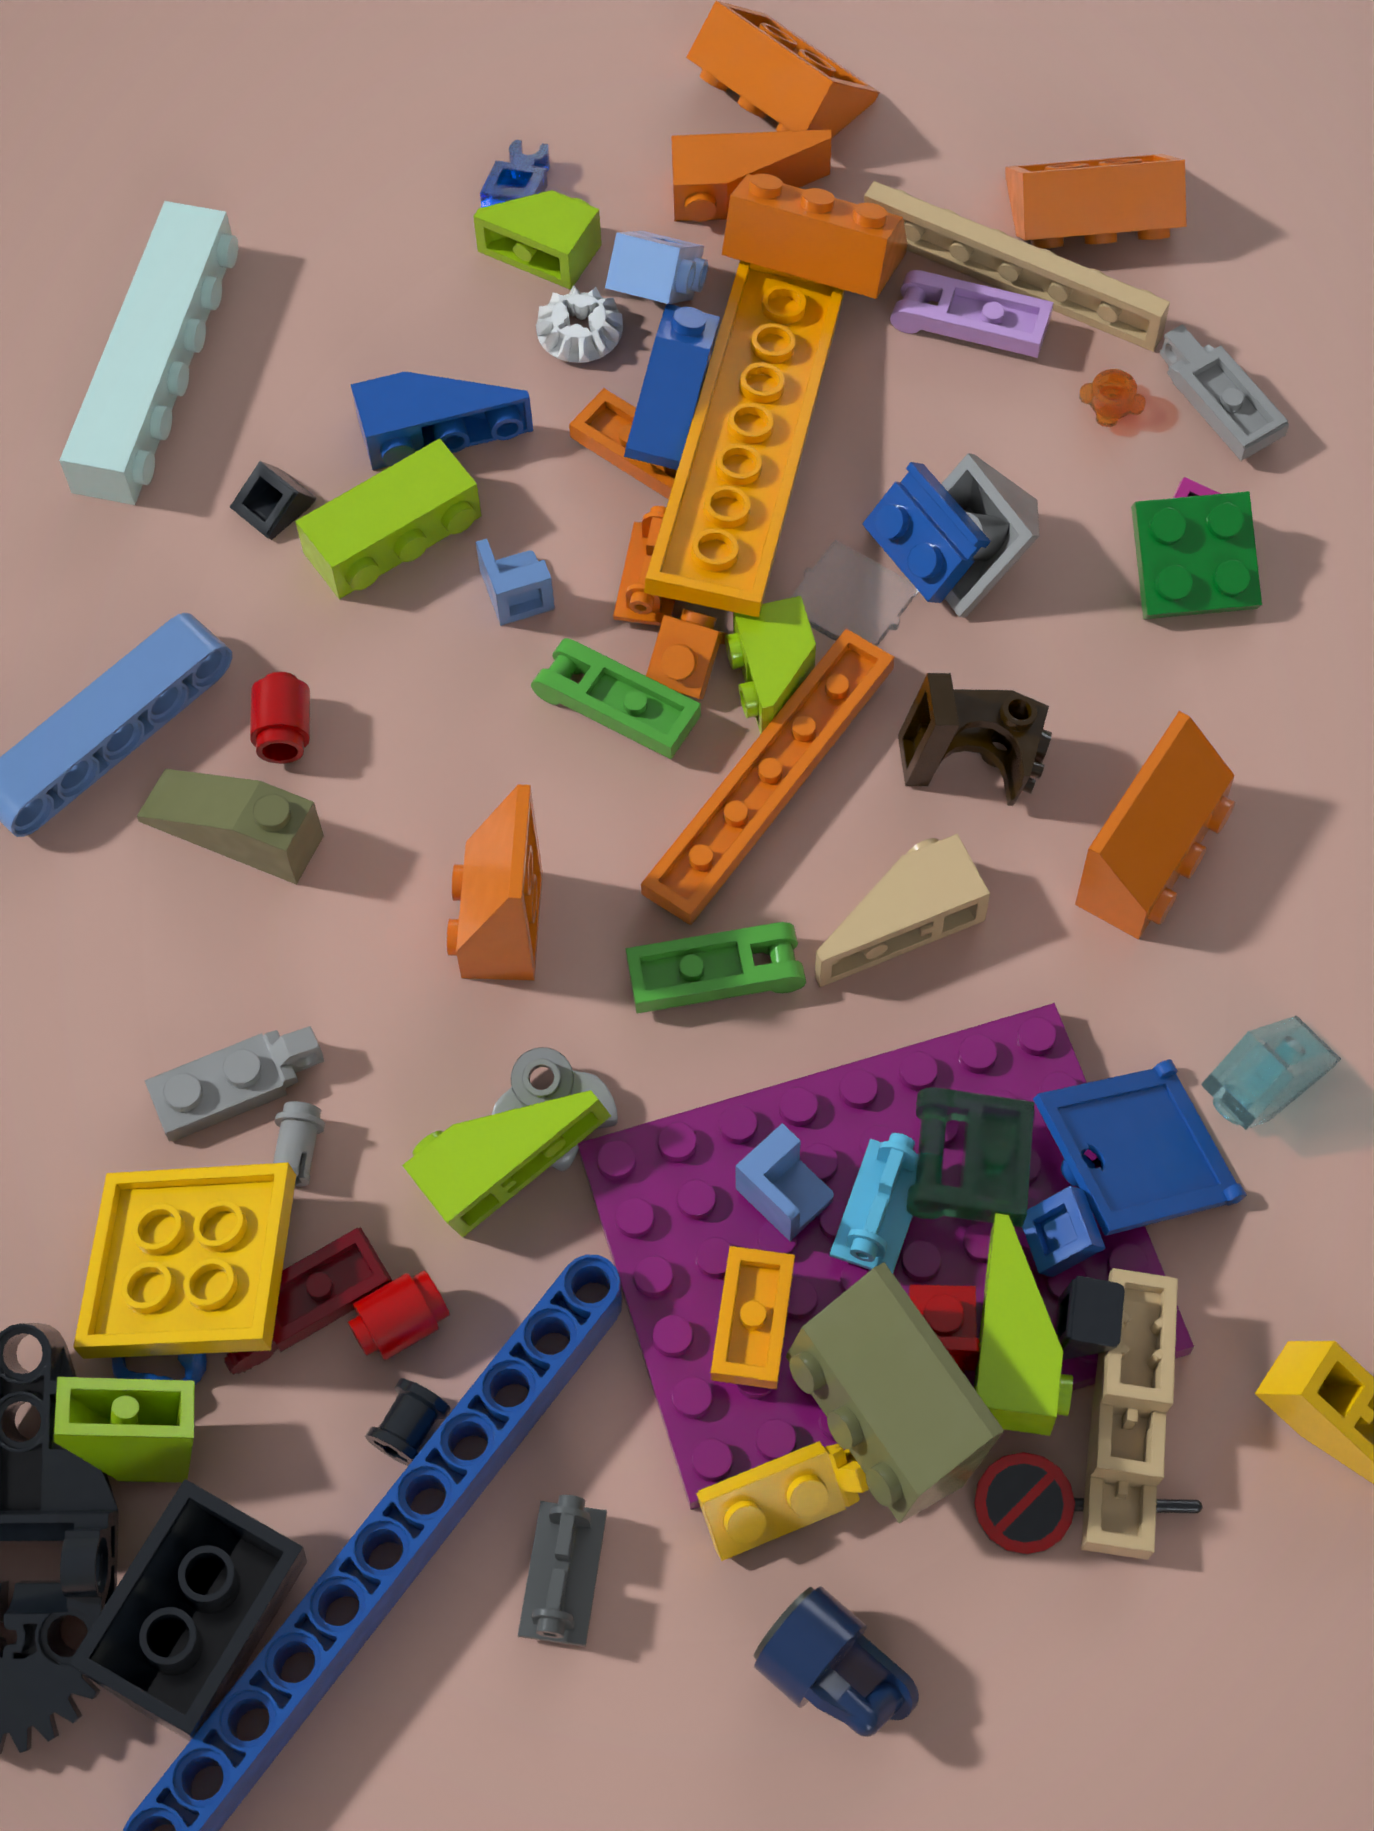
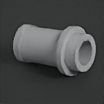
[273,1101,325,1187]

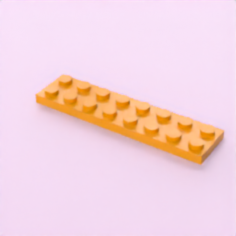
[644,260,846,618]

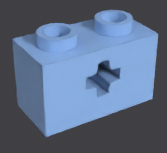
[605,231,708,304]

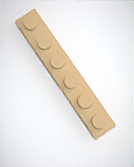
[864,181,1170,352]

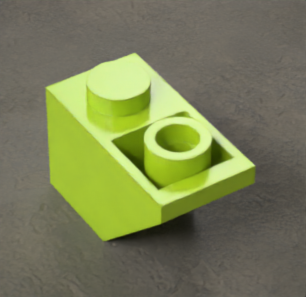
[725,596,816,735]

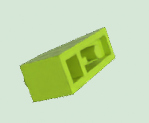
[402,1090,611,1237]
[974,1213,1073,1436]

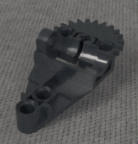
[0,1323,118,1754]

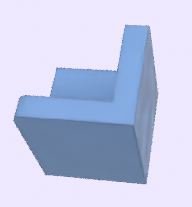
[476,539,555,626]
[736,1123,834,1241]

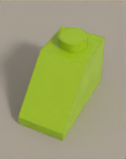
[473,190,602,290]
[54,1377,195,1483]

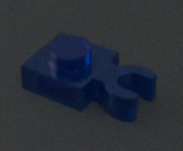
[480,140,550,208]

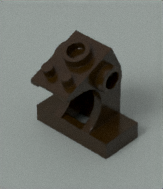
[898,673,1052,806]

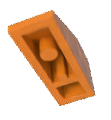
[671,129,832,222]

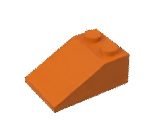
[447,784,543,981]

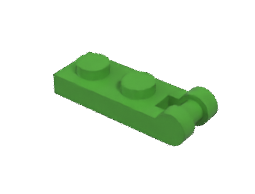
[531,638,701,759]
[625,922,806,1014]

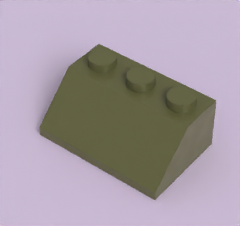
[785,1262,1004,1524]

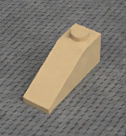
[815,833,990,987]

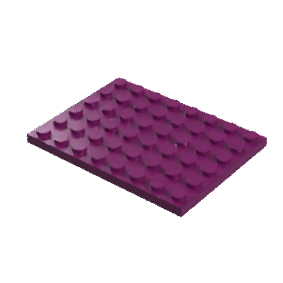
[578,1003,1194,1510]

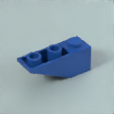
[351,371,533,470]

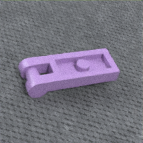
[890,270,1054,358]

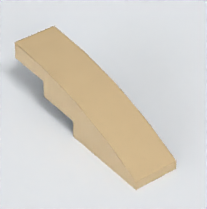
[1081,1268,1178,1560]

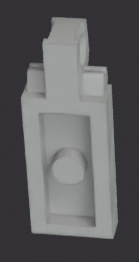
[1160,324,1289,461]
[145,1026,324,1142]

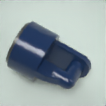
[753,1586,919,1737]

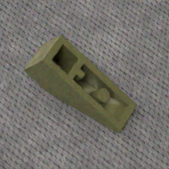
[137,769,324,885]

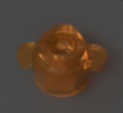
[1079,369,1146,427]

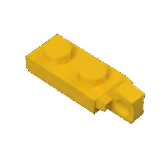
[696,1441,869,1561]

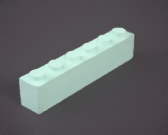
[59,201,238,505]

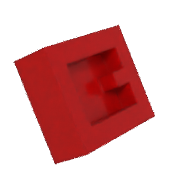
[908,1284,980,1373]

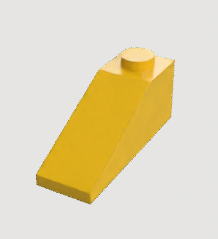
[1254,1341,1374,1484]

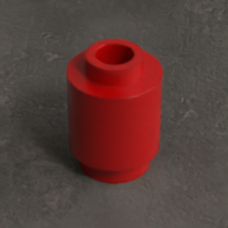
[250,672,310,764]
[347,1270,450,1361]

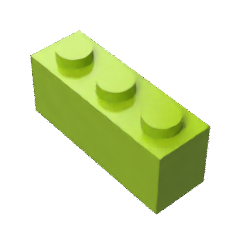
[295,438,482,599]

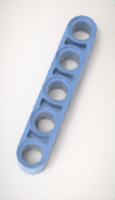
[0,613,232,837]

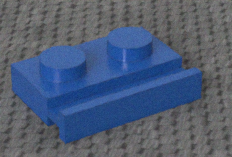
[862,462,991,603]

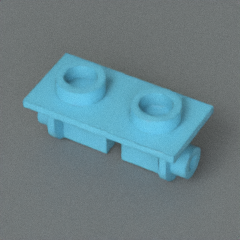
[829,1133,932,1274]

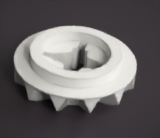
[536,286,623,363]

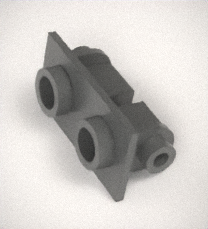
[518,1495,607,1647]

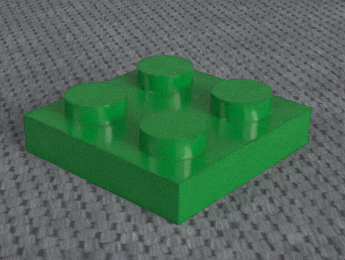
[1131,491,1262,619]

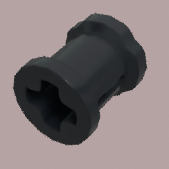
[365,1378,451,1466]

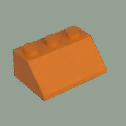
[686,1,880,138]
[1005,154,1186,249]
[722,174,908,299]
[1075,711,1236,940]

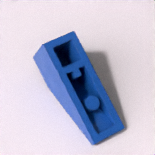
[624,304,720,470]

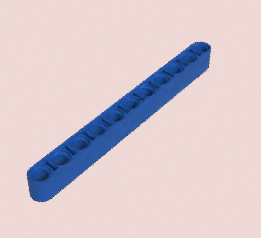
[123,1254,622,1831]

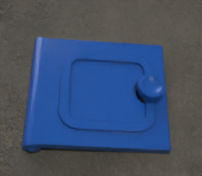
[1033,1059,1247,1236]

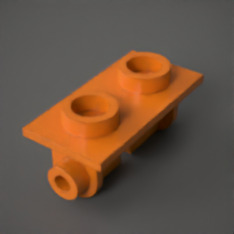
[613,506,676,626]

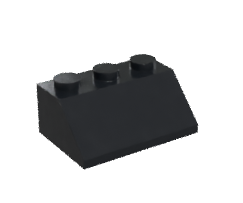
[69,1479,307,1741]

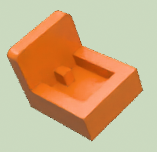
[646,608,728,699]

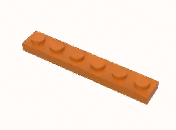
[641,629,895,925]

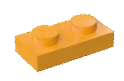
[711,1246,795,1390]

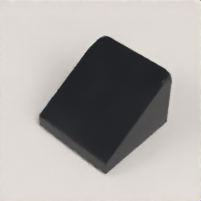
[230,461,317,540]
[1055,1275,1125,1360]

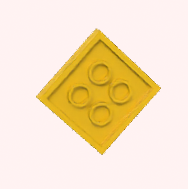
[73,1162,296,1359]

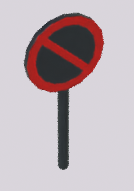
[974,1452,1203,1555]

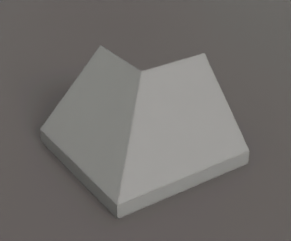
[942,453,1039,618]

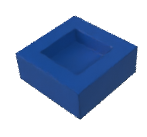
[1018,1185,1106,1277]

